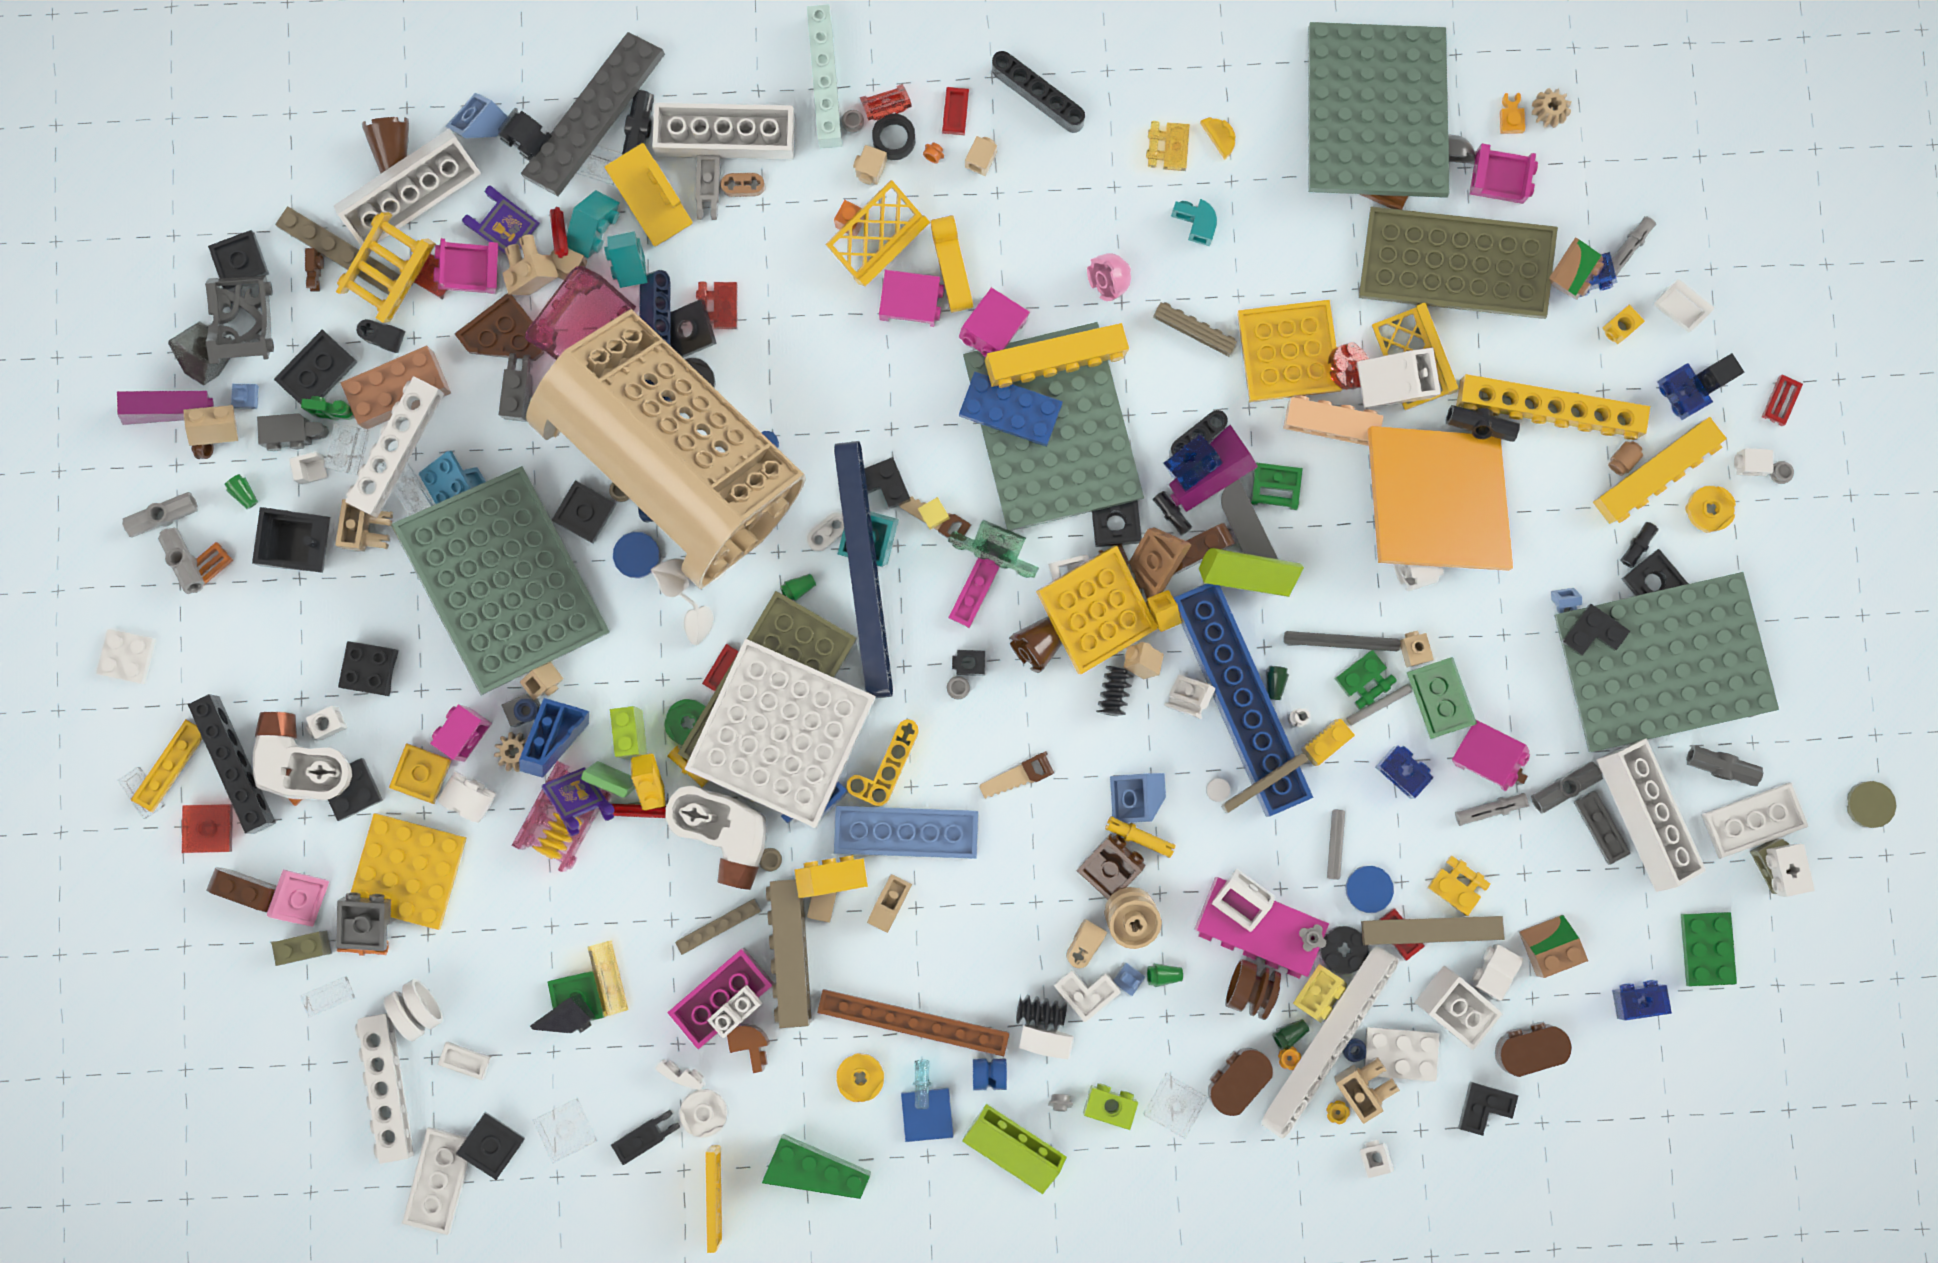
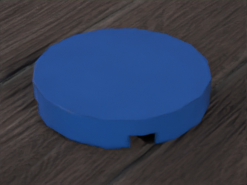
[613,532,660,579]
[1345,866,1394,913]

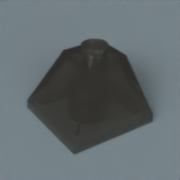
[168,321,231,386]

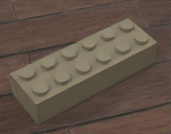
[766,879,812,1029]

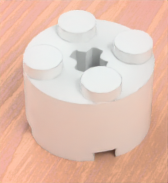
[1393,564,1444,592]
[438,771,497,823]

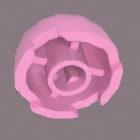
[1087,253,1131,302]

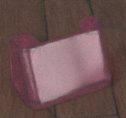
[525,266,637,362]

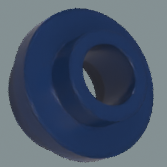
[514,699,538,723]
[1343,1038,1366,1062]

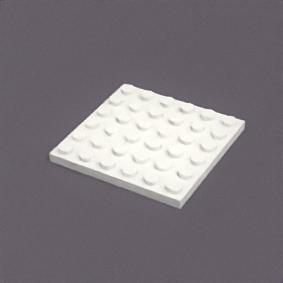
[685,639,876,829]

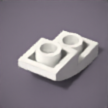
[707,985,762,1039]
[1019,1024,1074,1060]
[654,1059,706,1090]

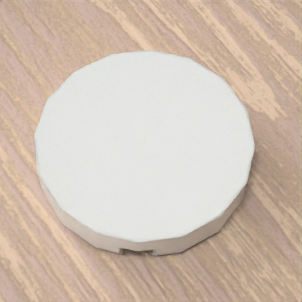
[679,1089,728,1139]

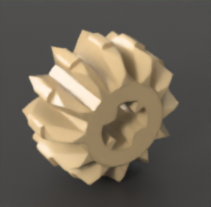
[1531,87,1572,128]
[494,732,528,772]

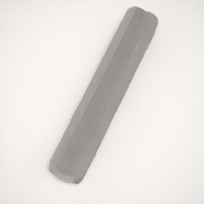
[1327,809,1346,880]

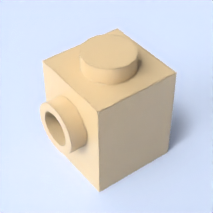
[965,136,998,177]
[853,145,887,185]
[550,249,588,282]
[1400,630,1434,668]
[1123,642,1164,680]
[520,662,564,700]

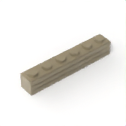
[1153,302,1237,357]
[675,898,762,955]

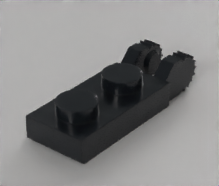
[611,1110,680,1165]

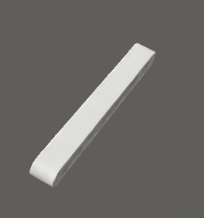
[1261,946,1399,1139]

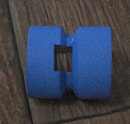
[973,1058,1007,1091]

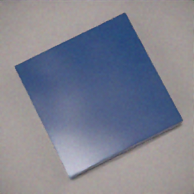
[901,1088,953,1142]

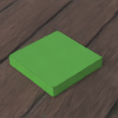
[581,761,635,798]

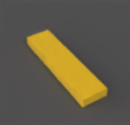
[131,719,203,813]

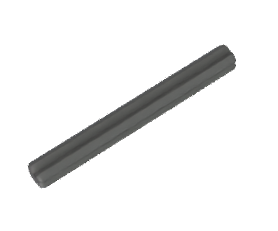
[1283,631,1401,652]

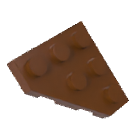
[454,293,553,361]

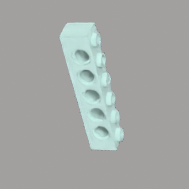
[807,4,842,149]

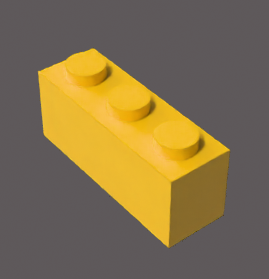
[794,855,868,898]

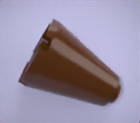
[361,117,409,174]
[1009,616,1062,673]

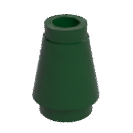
[1266,665,1289,700]
[1272,1019,1310,1050]

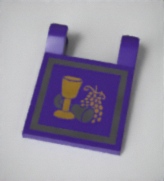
[462,185,540,255]
[541,767,614,836]

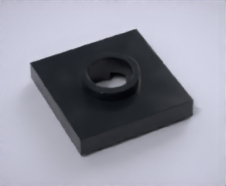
[670,299,717,358]
[1092,500,1142,547]
[1621,549,1689,596]

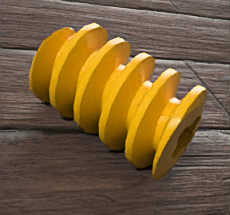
[532,812,582,859]

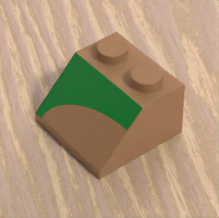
[1549,237,1604,300]
[1518,915,1589,978]

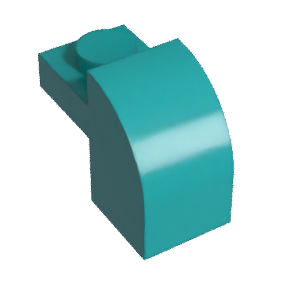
[1171,199,1217,246]

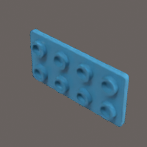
[419,451,486,504]

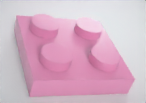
[266,869,330,927]

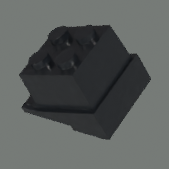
[252,507,331,573]

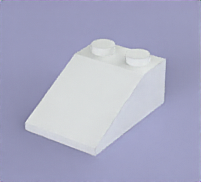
[1414,966,1503,1051]

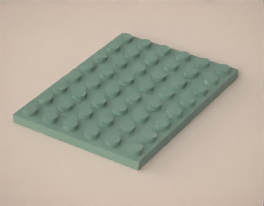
[1308,22,1450,198]
[963,322,1144,532]
[391,466,610,696]
[1554,572,1779,752]

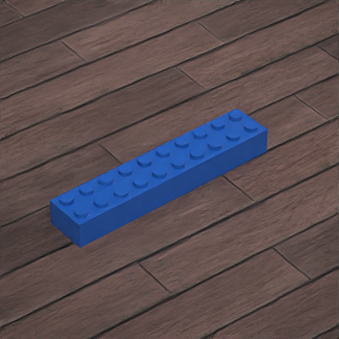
[1174,584,1314,817]

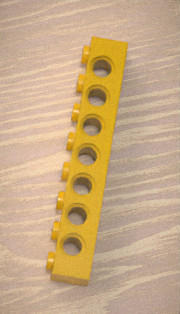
[1456,374,1651,440]

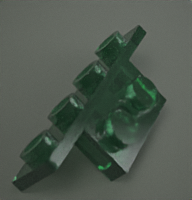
[948,519,1039,578]

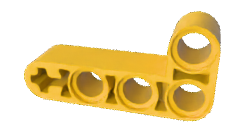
[930,215,974,313]
[846,719,919,806]

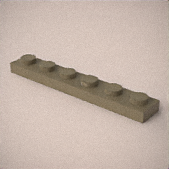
[275,206,400,295]

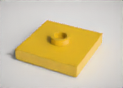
[389,743,452,804]

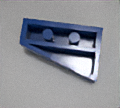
[519,698,590,778]

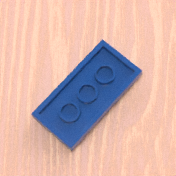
[959,371,1063,447]

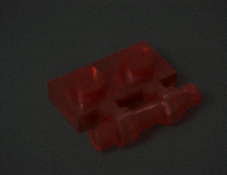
[696,281,738,329]

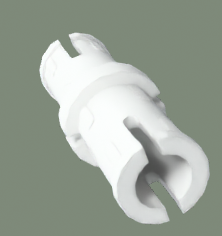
[1288,708,1311,727]

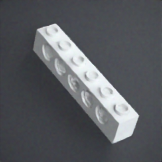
[345,376,444,518]
[355,1013,414,1164]

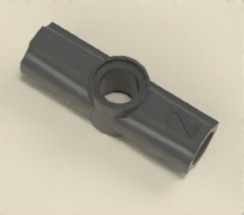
[1686,745,1764,787]
[1531,761,1603,814]

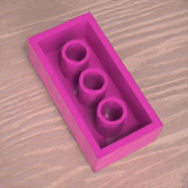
[667,947,775,1050]

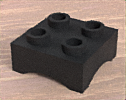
[338,641,399,697]

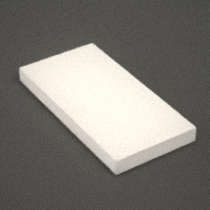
[1701,782,1809,859]
[402,1127,469,1235]

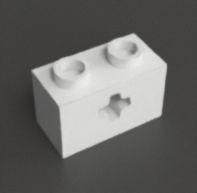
[1766,844,1815,897]

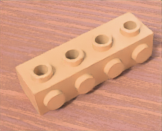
[1283,395,1384,446]

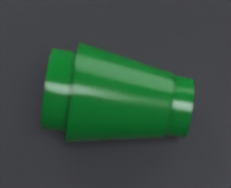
[224,474,258,510]
[780,573,816,602]
[1147,963,1183,987]

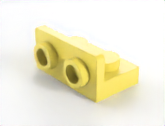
[1293,964,1347,1023]

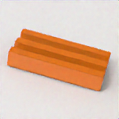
[196,542,233,586]

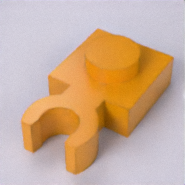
[1499,93,1525,134]

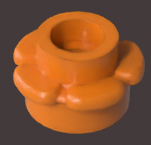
[923,142,944,164]

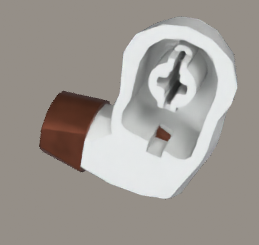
[252,712,352,800]
[666,785,767,890]

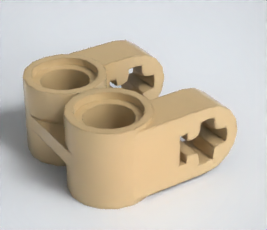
[1066,919,1107,969]

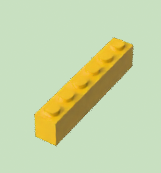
[984,323,1129,388]
[1593,417,1727,524]

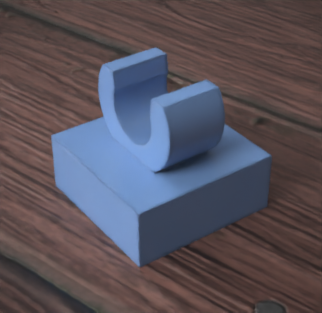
[231,383,259,409]
[1551,588,1582,614]
[1113,962,1145,996]

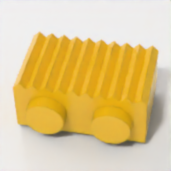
[1301,719,1355,766]
[631,753,666,810]

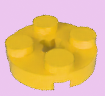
[1685,486,1736,533]
[836,1053,884,1102]

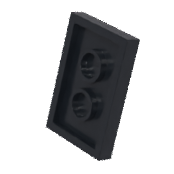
[273,329,358,405]

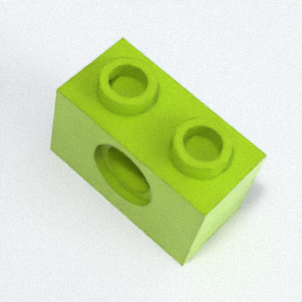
[1083,1083,1139,1130]

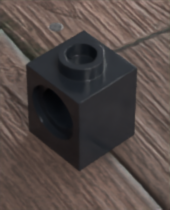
[952,650,986,676]

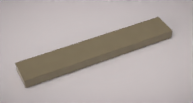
[1361,916,1505,945]

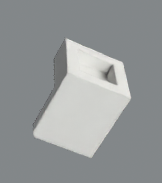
[289,452,328,485]

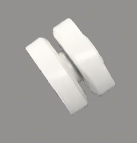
[383,978,443,1042]

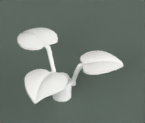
[651,558,727,646]

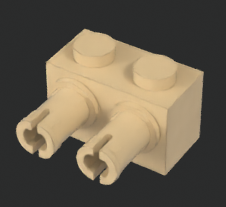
[502,235,558,295]
[335,499,393,552]
[1334,1057,1400,1124]

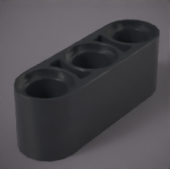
[1169,410,1228,464]

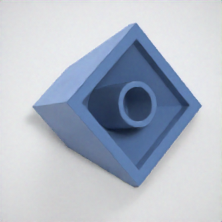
[445,92,508,138]
[1110,773,1166,823]

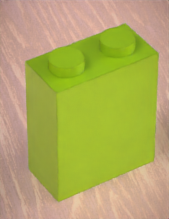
[609,706,648,759]

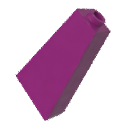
[117,391,214,425]
[1169,424,1258,512]

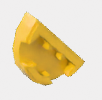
[1200,117,1236,160]

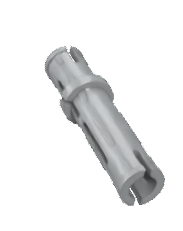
[1602,216,1657,279]
[1455,793,1529,826]

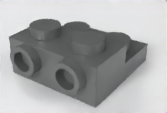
[336,892,391,951]

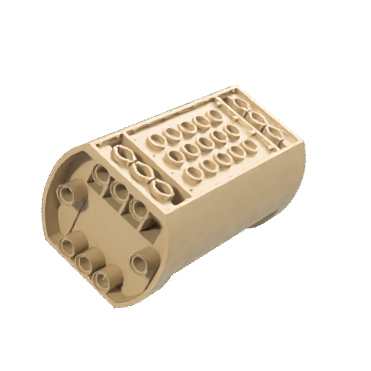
[526,309,806,590]

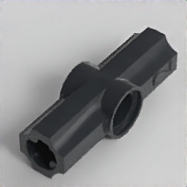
[622,90,654,155]
[1445,405,1520,442]

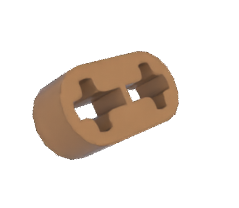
[720,173,765,197]

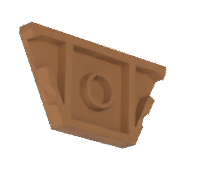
[1129,527,1191,609]

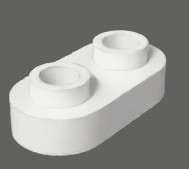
[807,512,844,552]

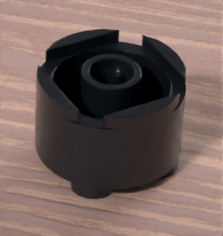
[498,107,552,161]

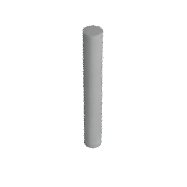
[1346,684,1412,726]

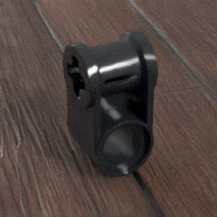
[356,319,406,353]

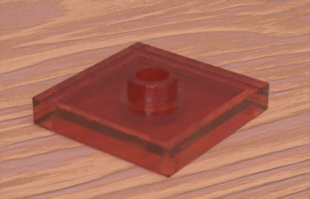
[181,804,233,853]

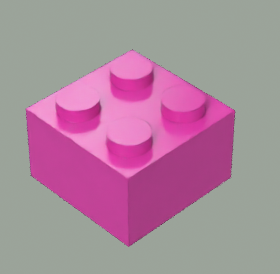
[430,704,492,762]

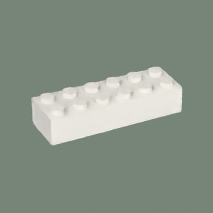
[653,103,795,160]
[333,128,481,246]
[1597,738,1706,893]

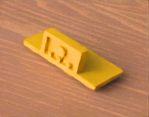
[605,143,693,247]

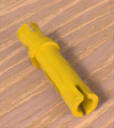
[1105,816,1176,858]

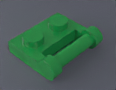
[1250,462,1303,511]

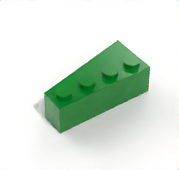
[762,1133,871,1199]

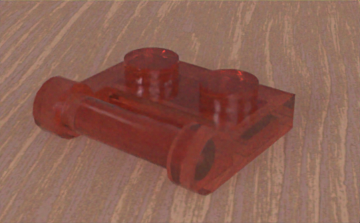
[859,84,912,121]

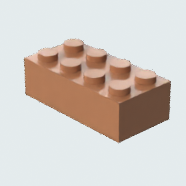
[340,345,451,430]

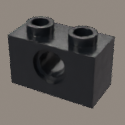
[1692,353,1745,397]

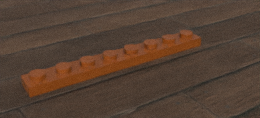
[817,989,1010,1057]

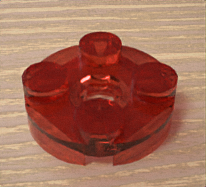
[1328,342,1370,390]

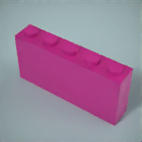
[1194,877,1329,979]

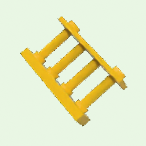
[335,212,436,323]

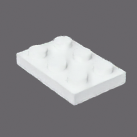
[1364,1027,1440,1082]

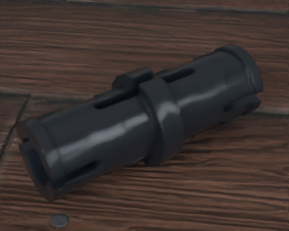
[1152,490,1193,536]
[1620,522,1659,568]

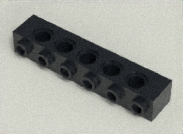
[187,694,276,834]

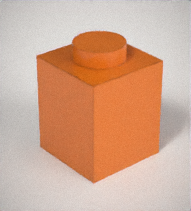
[834,199,864,236]

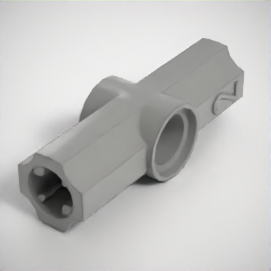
[122,492,198,538]
[158,527,205,594]

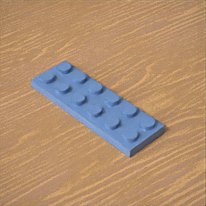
[834,806,978,859]

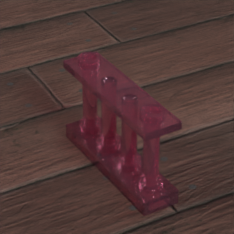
[511,761,612,872]

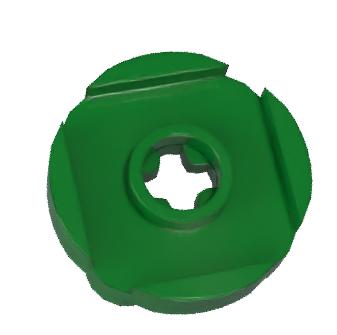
[664,699,706,745]

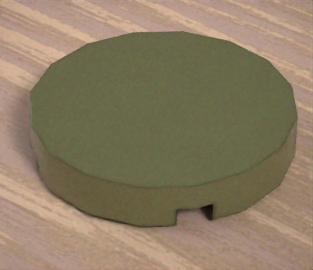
[1846,781,1897,828]

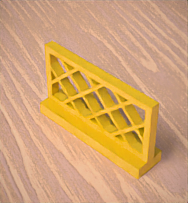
[825,180,930,287]
[1372,303,1459,411]

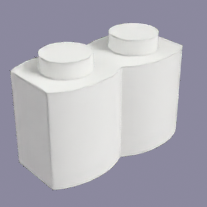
[1472,944,1524,1001]

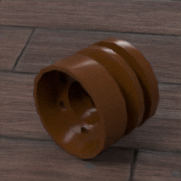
[1225,959,1281,1020]

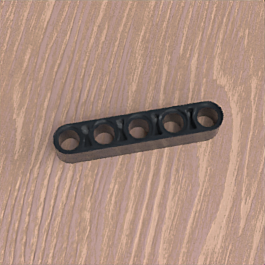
[992,51,1085,133]

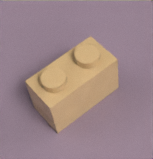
[183,405,238,446]

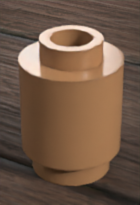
[1608,441,1643,476]

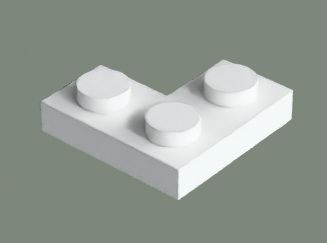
[1054,969,1122,1023]

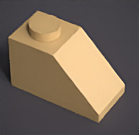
[867,874,912,933]

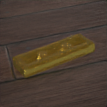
[587,940,629,1017]

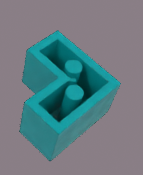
[566,190,620,258]
[604,231,647,288]

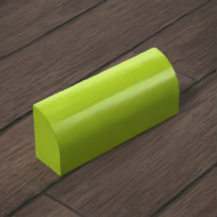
[1198,548,1304,597]
[962,1104,1067,1195]

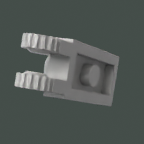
[695,155,721,220]

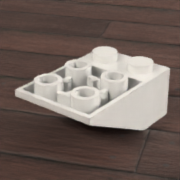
[1357,348,1441,408]

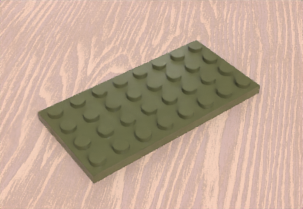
[1358,207,1558,319]
[678,591,857,760]

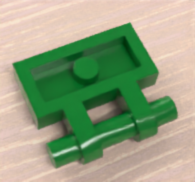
[301,396,355,420]
[1334,650,1397,710]

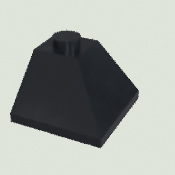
[530,994,596,1034]

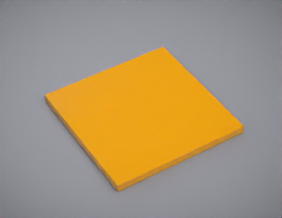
[1368,426,1513,571]

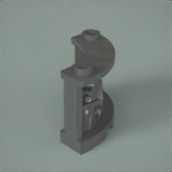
[205,275,274,364]

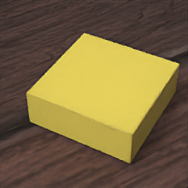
[918,497,950,530]

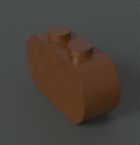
[1174,523,1235,575]
[206,867,277,912]
[1495,1021,1572,1077]
[1208,1048,1273,1116]

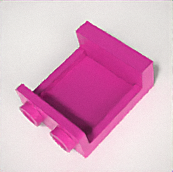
[1469,143,1538,204]
[434,238,498,294]
[879,270,944,327]
[959,287,1030,357]
[1452,720,1530,791]

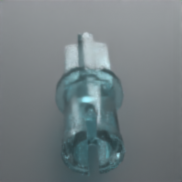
[912,1060,932,1110]

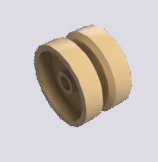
[1104,887,1162,949]

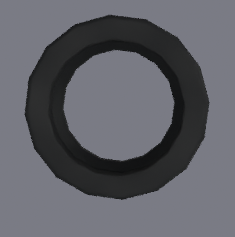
[872,113,916,160]

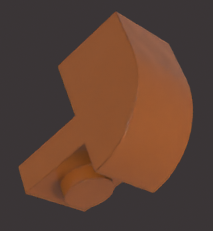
[727,1024,770,1074]

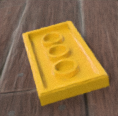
[705,1145,722,1253]

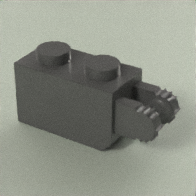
[498,353,533,422]
[257,413,330,451]

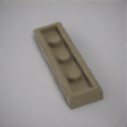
[1221,753,1309,813]

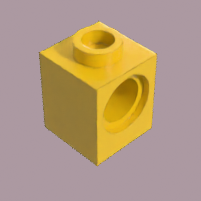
[1602,304,1645,345]
[1147,590,1182,632]

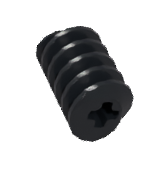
[1096,666,1134,717]
[1016,994,1068,1032]

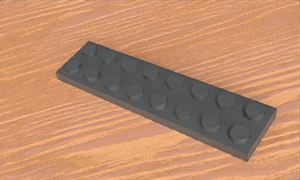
[520,32,665,197]

